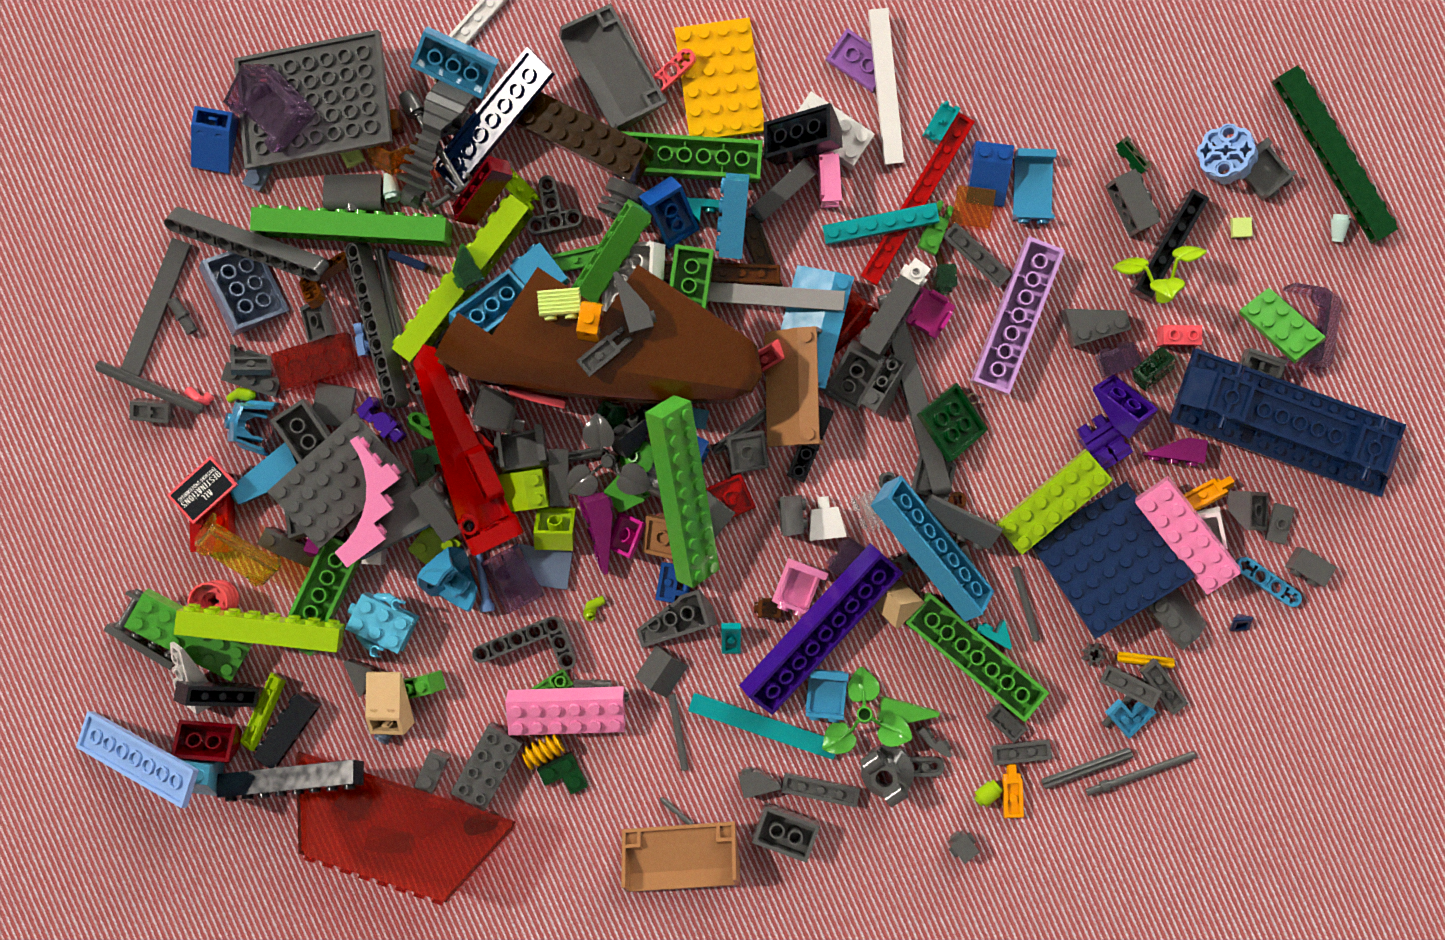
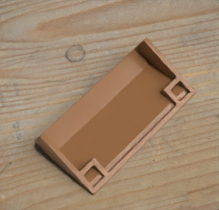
[765,326,824,447]
[621,821,741,892]

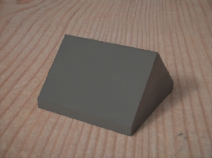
[300,299,338,344]
[635,645,688,698]

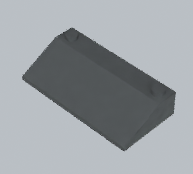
[559,4,667,131]

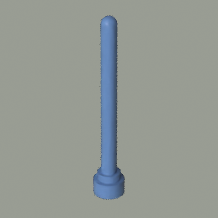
[471,522,495,613]

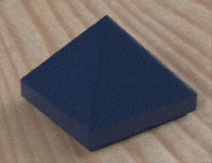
[1230,614,1253,632]

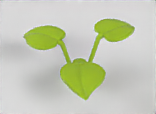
[1113,246,1207,303]

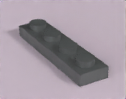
[943,222,1012,288]
[781,772,860,808]

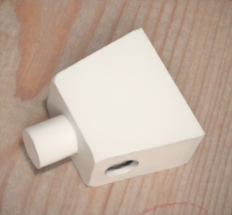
[809,496,846,541]

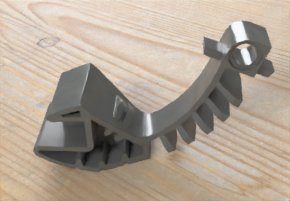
[396,80,475,210]

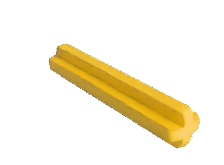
[1117,651,1175,668]

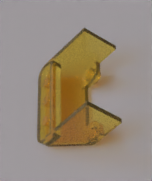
[195,512,282,587]

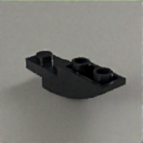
[787,405,834,483]

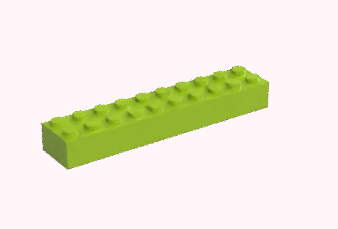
[392,194,533,363]

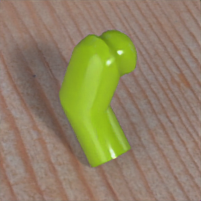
[226,387,256,403]
[583,595,606,622]

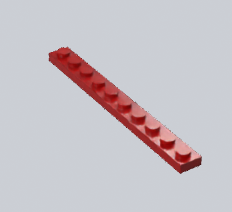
[860,112,975,286]

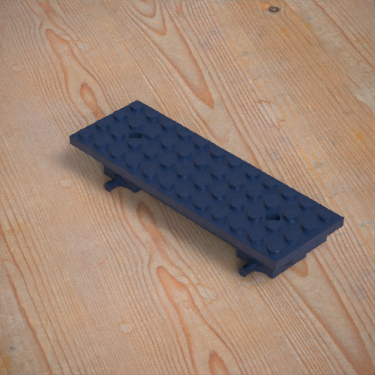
[1169,348,1406,497]

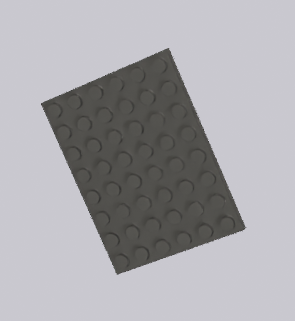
[234,30,393,171]

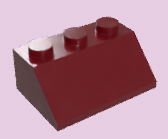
[171,720,243,763]

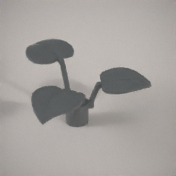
[566,413,653,496]

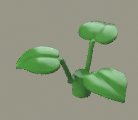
[822,667,912,754]

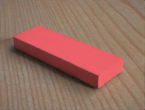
[508,388,568,409]

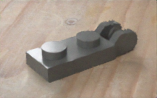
[577,326,633,377]

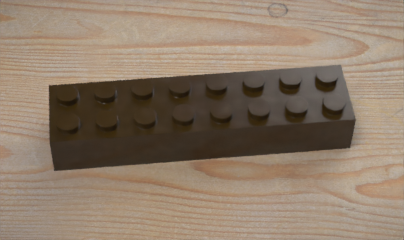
[514,92,655,186]

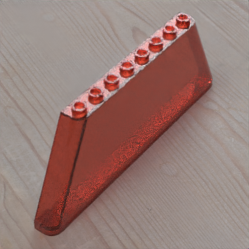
[296,751,517,906]

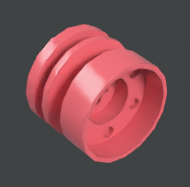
[187,579,239,610]

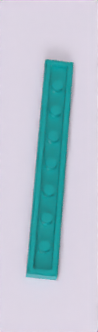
[688,692,835,760]

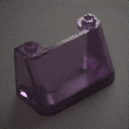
[223,64,316,153]

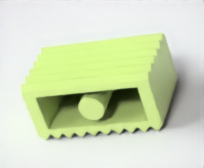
[537,288,581,321]

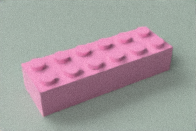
[1135,476,1241,595]
[505,686,626,736]

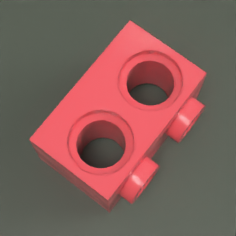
[1157,325,1202,347]

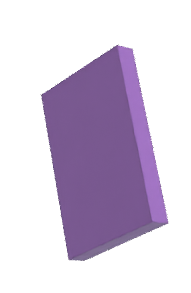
[825,28,894,92]

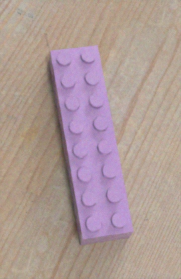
[970,236,1065,396]

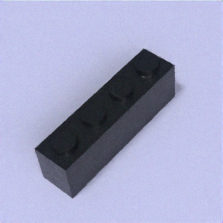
[173,681,259,707]
[253,691,322,768]

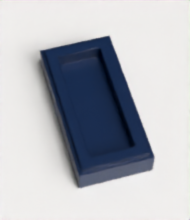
[388,250,429,273]

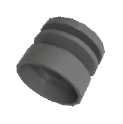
[597,177,645,220]

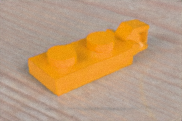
[1183,476,1235,511]
[1002,763,1024,818]

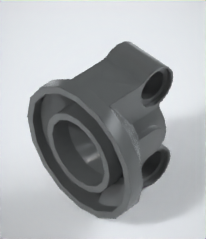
[860,744,915,807]

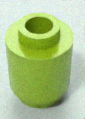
[974,779,1003,807]

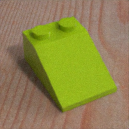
[497,467,550,512]

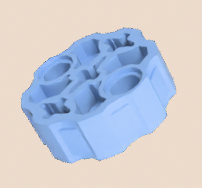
[1197,124,1258,184]

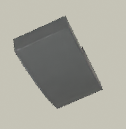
[916,725,952,758]

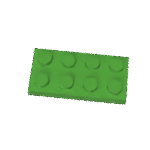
[1239,288,1326,364]

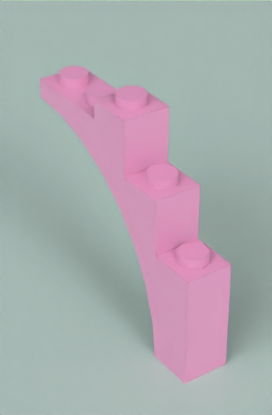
[335,436,401,567]

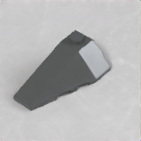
[636,589,718,648]

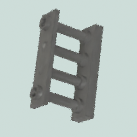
[103,589,175,670]

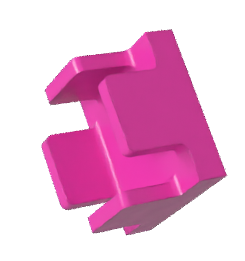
[905,287,956,340]

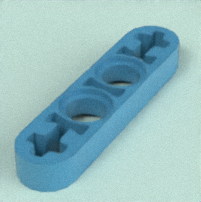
[1236,557,1302,607]

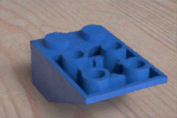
[191,106,240,174]

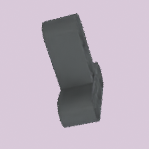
[527,175,584,237]

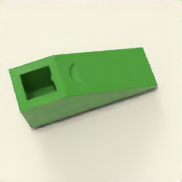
[403,670,446,699]

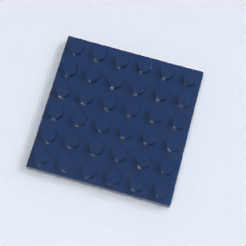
[1032,481,1195,640]

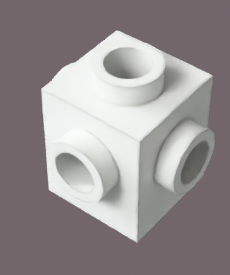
[899,258,931,288]

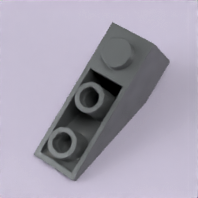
[861,354,907,418]
[612,404,656,458]

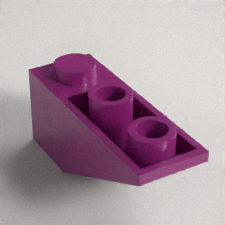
[1142,438,1208,467]

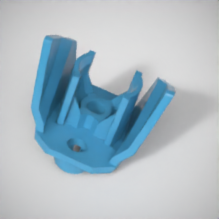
[224,400,280,457]
[417,547,478,612]

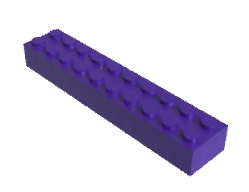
[739,543,903,715]

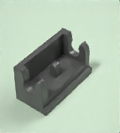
[1239,348,1287,379]
[129,398,176,423]

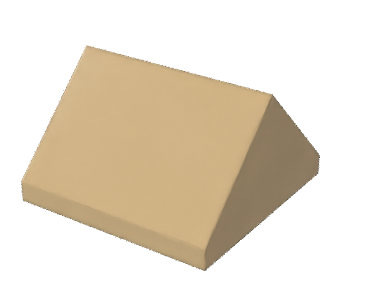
[875,580,925,629]

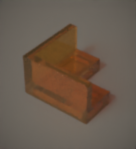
[367,141,418,175]

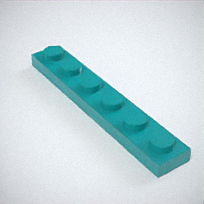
[822,203,940,246]

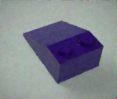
[1092,374,1158,439]

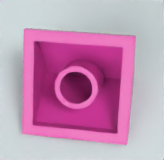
[610,512,646,559]

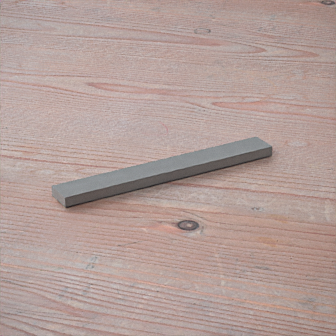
[708,282,846,311]

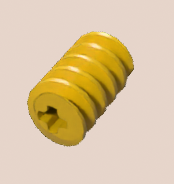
[522,734,566,770]

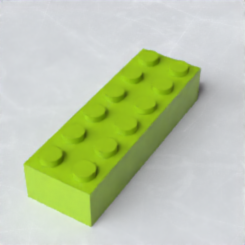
[996,449,1113,555]

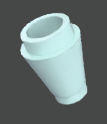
[383,172,401,203]
[1330,214,1351,242]

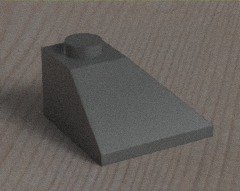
[1227,491,1268,531]

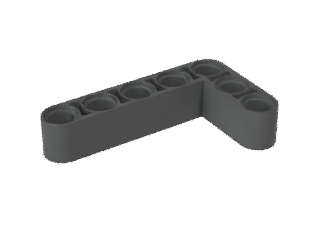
[472,615,577,670]

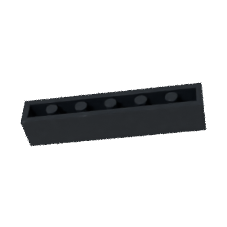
[1129,189,1209,301]

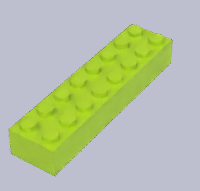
[174,603,345,653]

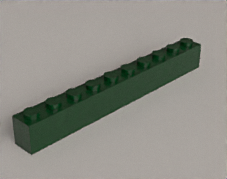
[1272,65,1399,244]

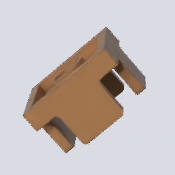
[642,512,672,559]

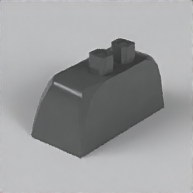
[471,384,525,434]

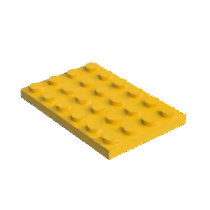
[674,17,764,138]

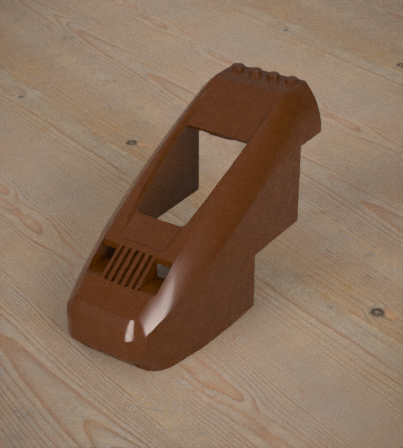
[434,265,762,404]

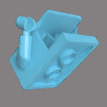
[345,592,420,658]

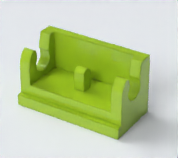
[504,168,540,211]

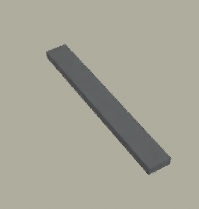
[118,238,192,381]

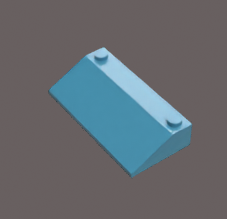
[781,265,854,390]

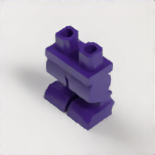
[356,396,407,443]
[1076,414,1133,470]

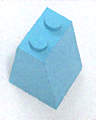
[181,759,224,796]

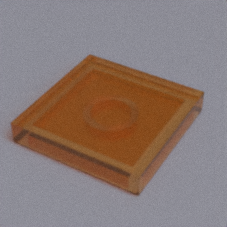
[951,184,996,228]

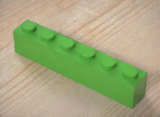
[572,199,652,303]

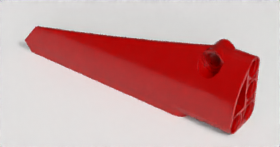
[413,344,524,556]

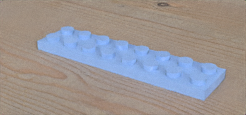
[76,711,199,808]

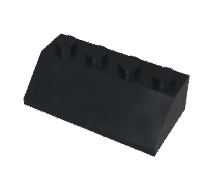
[764,103,843,166]

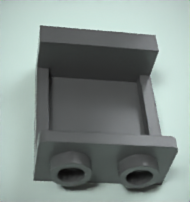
[1240,137,1297,200]
[494,424,549,473]

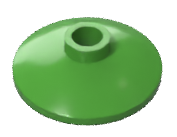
[620,440,654,473]

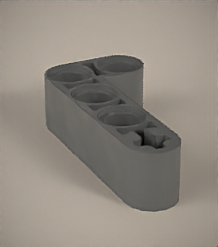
[749,158,818,223]

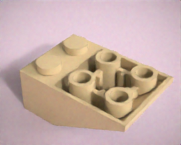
[365,672,415,735]

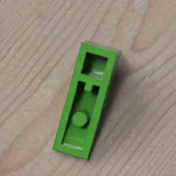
[876,696,940,723]

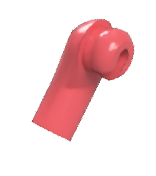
[184,387,214,406]

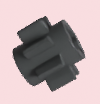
[1081,642,1106,666]

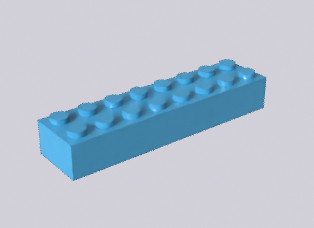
[870,475,994,621]

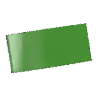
[531,669,573,689]

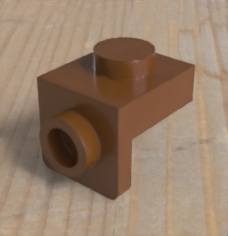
[754,597,781,618]

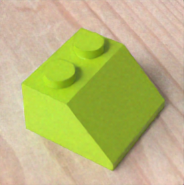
[533,507,576,551]

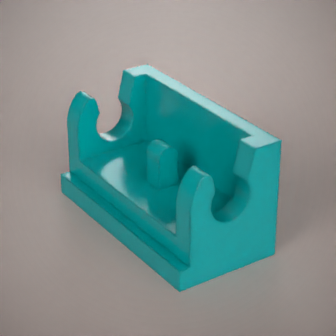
[922,101,961,145]

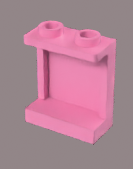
[772,558,828,617]

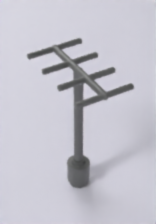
[399,90,473,214]

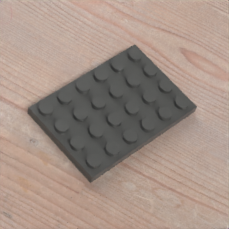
[267,413,408,549]

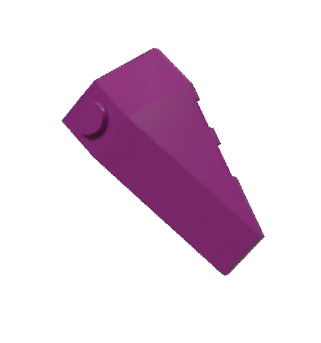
[577,492,613,575]

